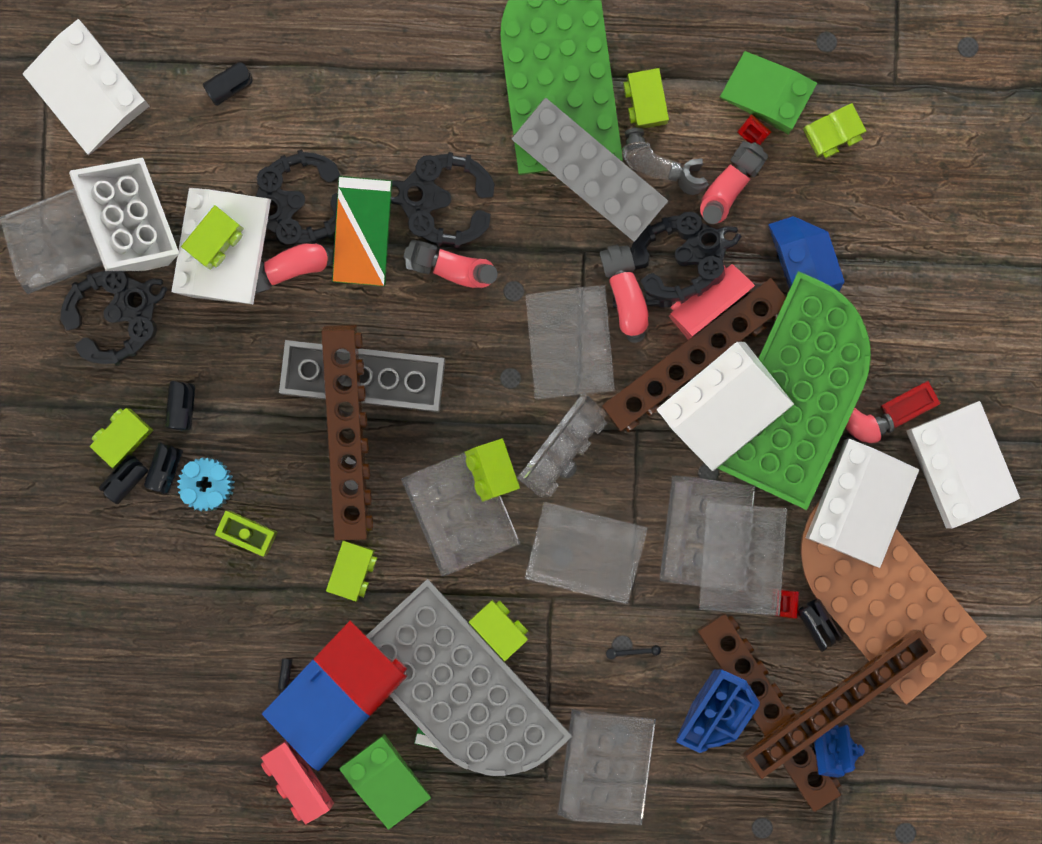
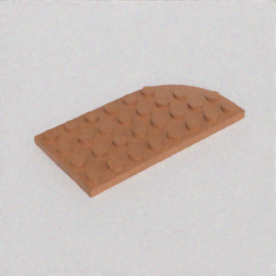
[800,499,987,705]

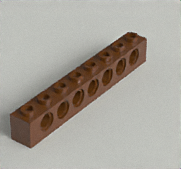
[601,278,786,432]
[321,325,373,540]
[697,613,841,812]
[741,630,936,779]

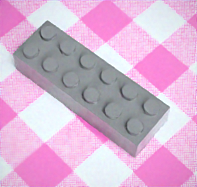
[511,98,668,242]
[279,340,445,412]

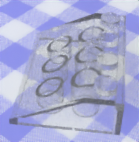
[0,188,103,294]
[526,285,615,400]
[517,392,608,498]
[401,452,520,577]
[659,475,756,591]
[525,502,648,604]
[699,503,787,616]
[558,709,656,825]

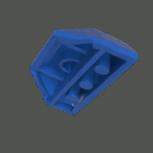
[768,216,845,291]
[676,669,760,753]

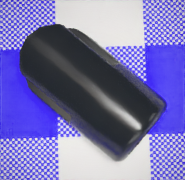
[203,62,253,106]
[165,381,195,430]
[144,442,183,494]
[99,453,148,504]
[798,599,843,652]

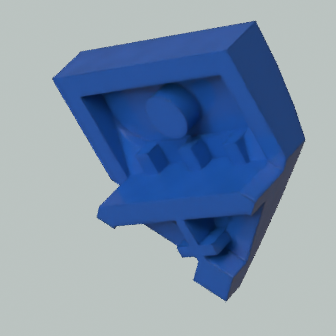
[814,725,865,778]

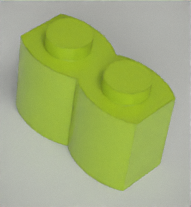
[803,103,866,159]

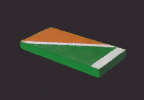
[332,176,393,286]

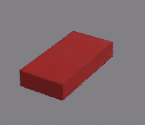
[881,381,941,428]

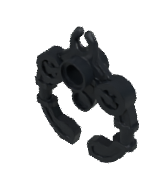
[256,149,340,246]
[391,152,495,249]
[630,211,742,304]
[60,271,168,366]

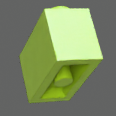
[623,68,669,129]
[181,205,244,270]
[89,408,154,469]
[465,438,520,502]
[215,511,278,557]
[326,540,378,601]
[469,599,528,661]

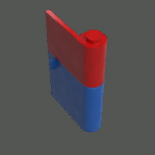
[262,621,408,771]

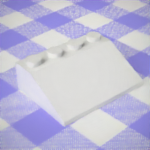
[23,19,150,155]
[69,158,179,271]
[171,188,271,305]
[657,342,794,471]
[906,401,1020,529]
[805,439,919,568]

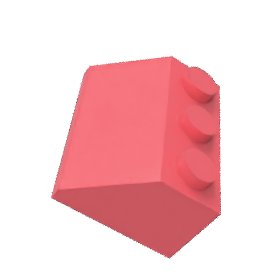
[669,264,755,340]
[261,740,334,825]

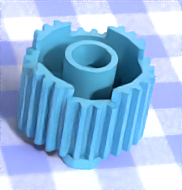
[177,458,235,511]

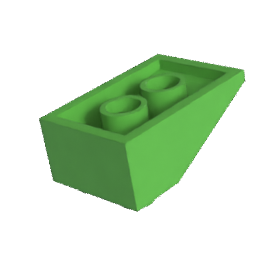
[719,51,817,135]
[339,734,431,830]

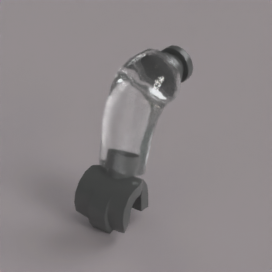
[622,128,709,195]

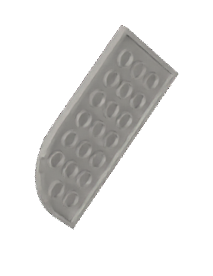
[366,579,572,776]

